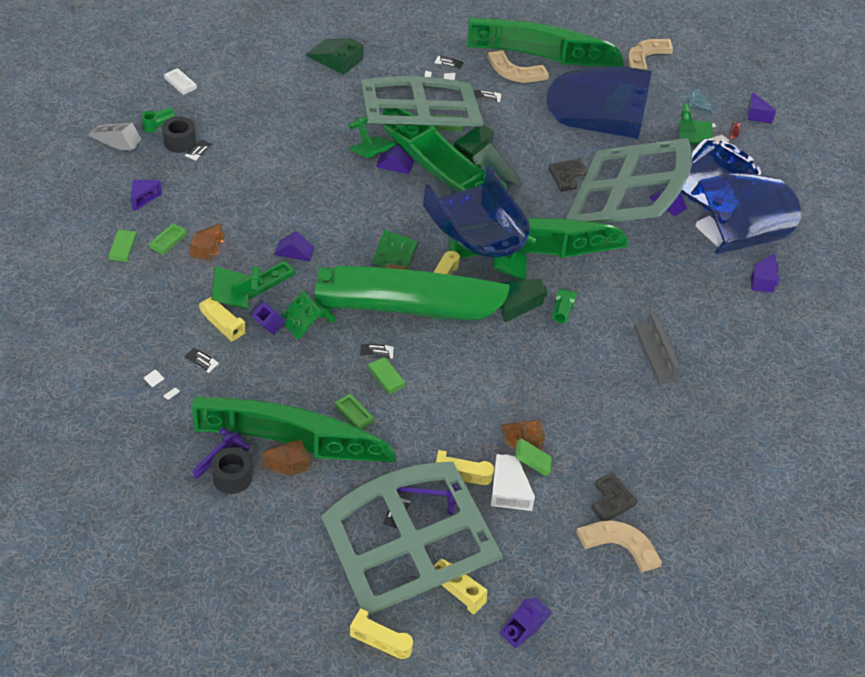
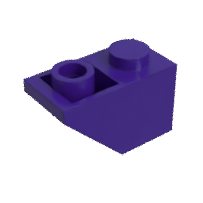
[751,254,780,292]
[249,299,286,335]
[500,598,552,648]

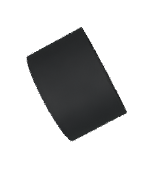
[162,116,196,153]
[211,448,252,494]

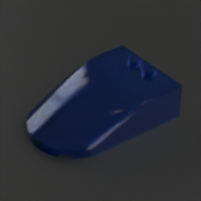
[546,67,652,139]
[680,138,761,223]
[423,166,530,258]
[691,174,801,254]

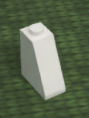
[491,454,535,511]

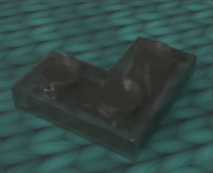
[548,158,587,192]
[591,472,637,521]

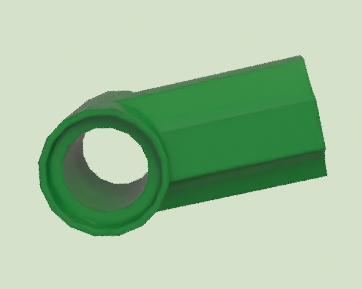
[141,107,176,133]
[552,288,577,324]

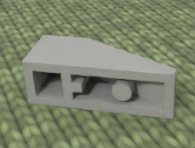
[88,123,142,151]

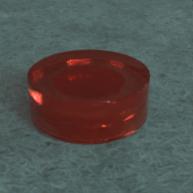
[729,121,741,139]

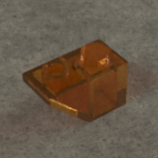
[189,223,225,261]
[501,419,545,450]
[262,440,310,476]

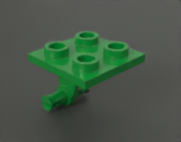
[679,104,713,146]
[348,117,395,158]
[493,228,536,280]
[371,229,419,270]
[211,266,261,309]
[281,290,336,340]

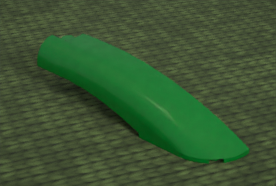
[467,17,624,68]
[382,108,508,211]
[447,218,628,259]
[315,266,510,320]
[192,396,396,463]

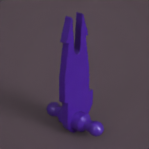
[192,427,250,479]
[397,482,459,515]

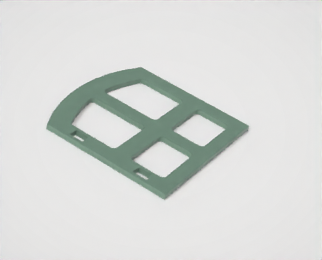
[361,76,483,126]
[566,138,692,223]
[321,462,503,616]

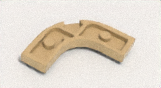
[628,39,673,74]
[488,50,549,83]
[576,521,662,572]

